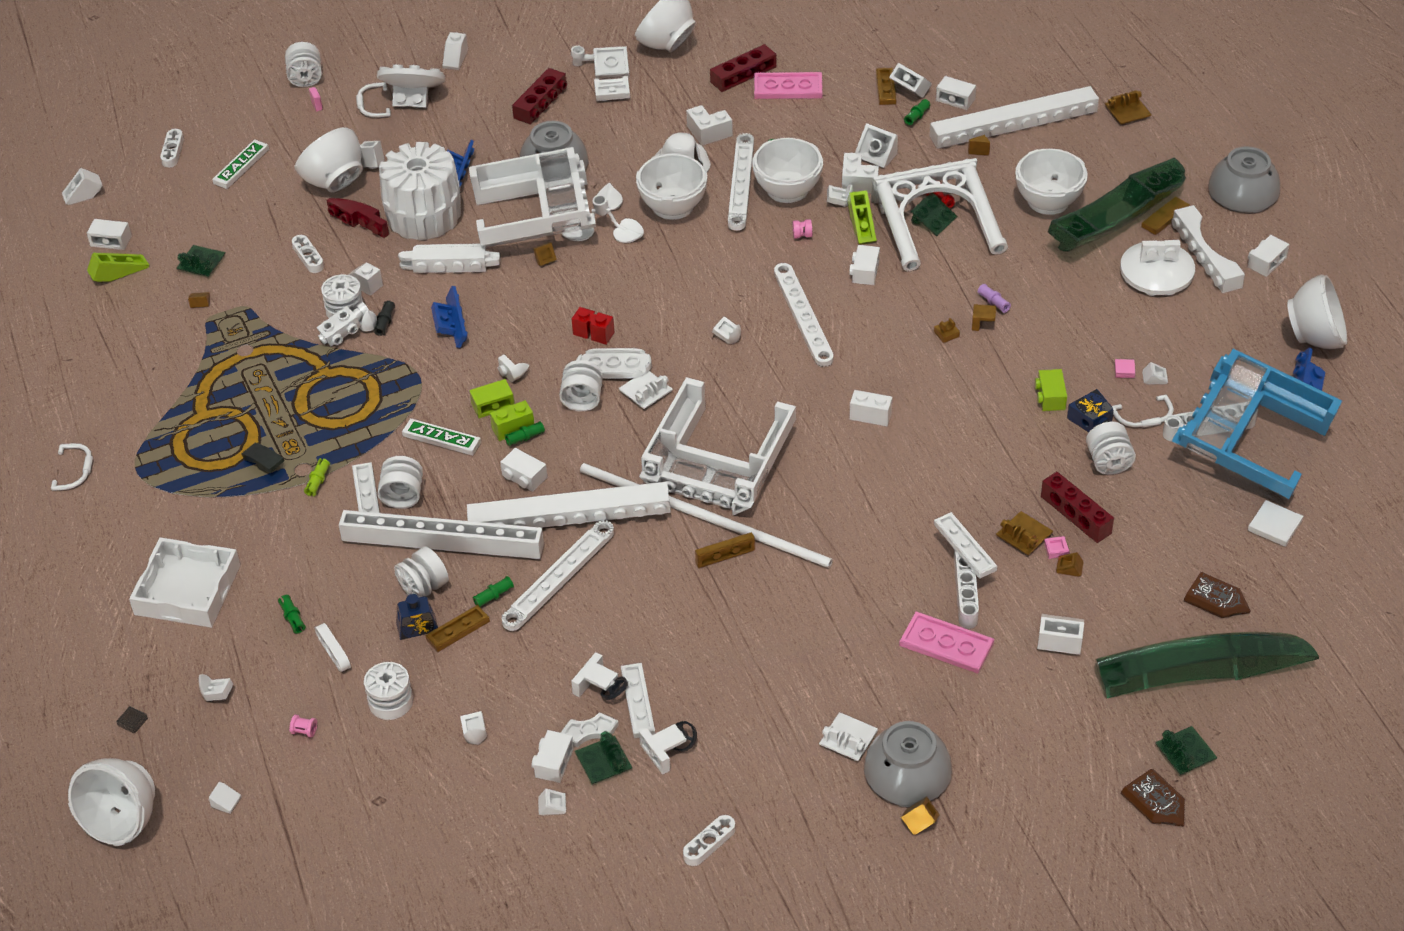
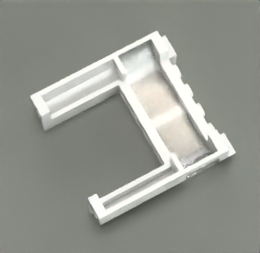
[469,147,596,248]
[639,377,796,516]

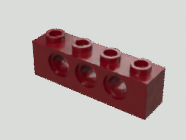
[710,44,777,92]
[512,68,567,125]
[1041,471,1114,543]

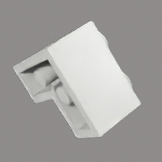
[686,105,733,146]
[842,153,879,193]

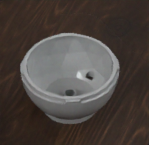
[520,121,589,182]
[1208,146,1280,213]
[864,721,952,807]

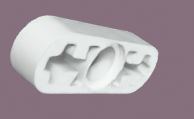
[160,129,184,168]
[292,235,324,273]
[314,623,351,672]
[683,815,735,866]

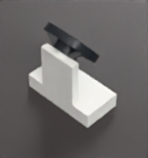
[571,652,628,700]
[639,721,697,775]

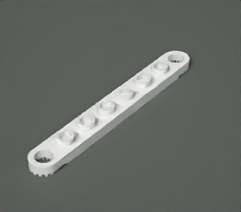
[728,133,754,231]
[774,263,833,367]
[502,520,614,631]

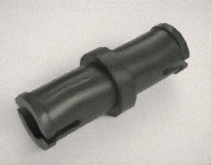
[374,301,395,336]

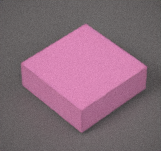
[309,87,323,112]
[1114,359,1135,378]
[1044,536,1069,559]

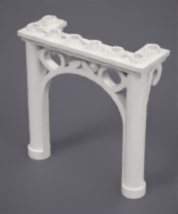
[871,158,1008,271]

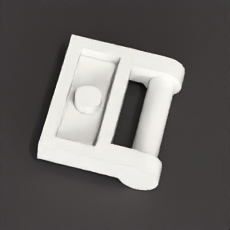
[594,76,630,101]

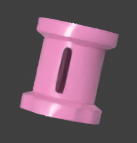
[289,714,317,738]

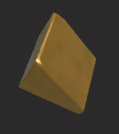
[968,135,990,156]
[188,292,210,308]
[1056,552,1084,577]

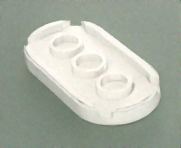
[577,348,652,379]

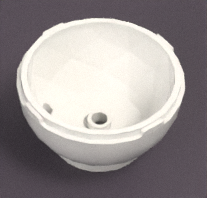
[635,0,697,52]
[295,127,363,192]
[752,138,823,203]
[1015,149,1088,215]
[636,153,707,220]
[1287,274,1347,349]
[68,758,155,846]

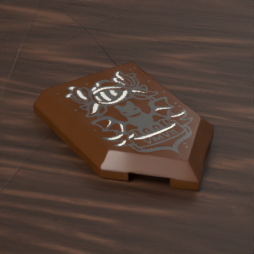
[1184,572,1251,618]
[1121,769,1185,826]

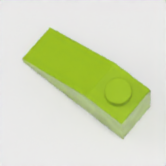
[847,190,877,244]
[87,253,149,282]

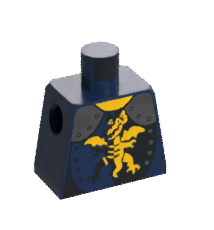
[1067,389,1114,432]
[396,594,438,640]

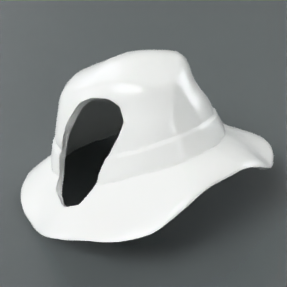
[651,133,710,172]

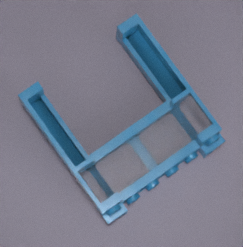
[1172,349,1342,499]

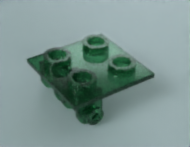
[911,192,958,237]
[176,245,225,277]
[1155,726,1217,775]
[575,731,632,785]

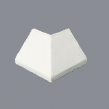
[855,123,898,168]

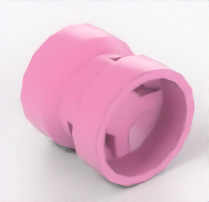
[792,219,812,239]

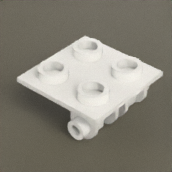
[619,371,673,409]
[819,712,878,761]

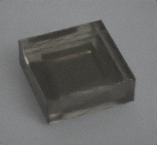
[116,706,148,734]

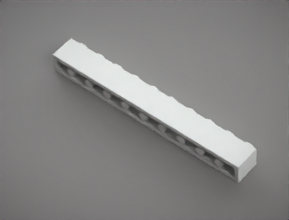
[930,86,1099,149]
[467,482,671,528]
[339,510,544,559]

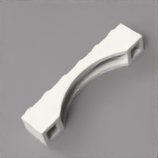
[1172,205,1245,293]

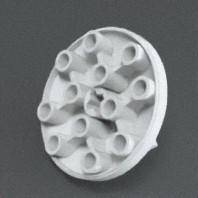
[377,65,445,108]
[1120,240,1195,296]

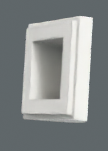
[1142,362,1168,384]
[209,782,242,814]
[538,788,566,815]

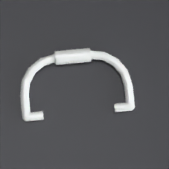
[356,82,391,118]
[1112,395,1174,428]
[51,443,93,491]

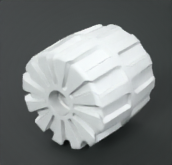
[379,142,461,240]

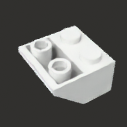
[1038,614,1084,655]

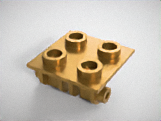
[1105,90,1152,124]
[996,511,1053,555]

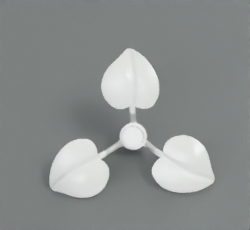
[561,183,644,243]

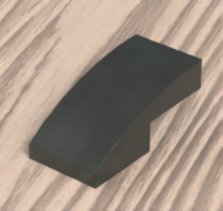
[241,442,284,473]

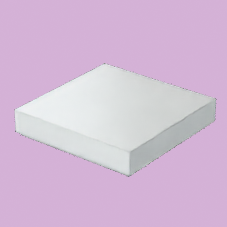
[593,46,629,79]
[1248,500,1303,547]

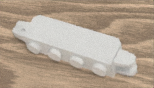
[398,244,500,273]

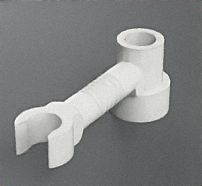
[571,46,594,66]

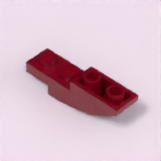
[326,198,389,238]

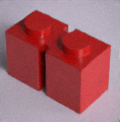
[571,307,615,345]

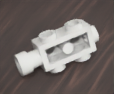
[317,302,369,347]

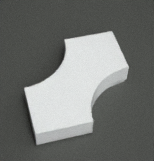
[561,713,619,748]

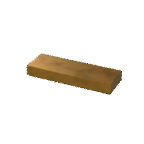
[876,68,896,105]
[1141,196,1190,235]
[695,532,755,568]
[425,605,490,652]

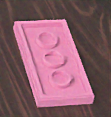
[754,72,822,99]
[899,612,994,674]

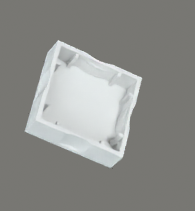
[129,538,240,628]

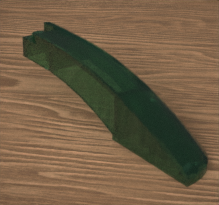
[1047,157,1186,252]
[1095,632,1319,699]

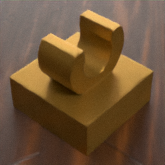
[533,242,557,266]
[934,318,960,343]

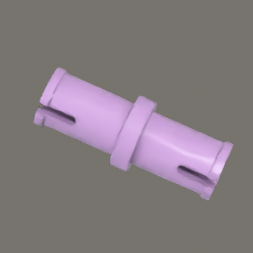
[978,284,1011,313]

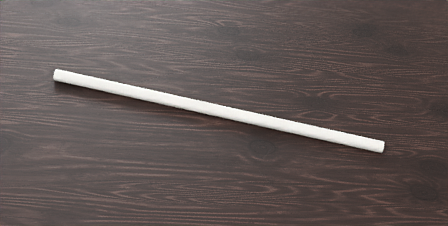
[580,463,833,568]

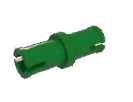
[904,99,930,125]
[505,421,545,446]
[472,576,514,608]
[278,595,306,634]

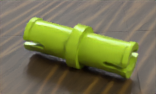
[304,458,330,496]

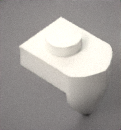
[827,185,853,206]
[359,310,377,332]
[712,317,741,344]
[498,355,529,382]
[198,674,233,701]
[460,711,487,745]

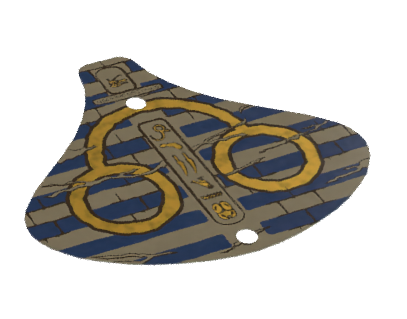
[135,306,422,497]

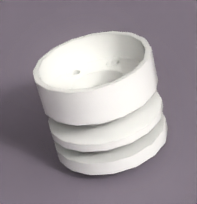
[285,42,322,87]
[321,274,363,318]
[559,360,603,411]
[1086,422,1136,475]
[378,456,423,509]
[394,546,449,597]
[364,662,413,720]

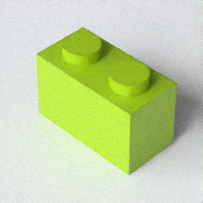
[1035,369,1067,411]
[469,379,514,418]
[490,400,534,441]

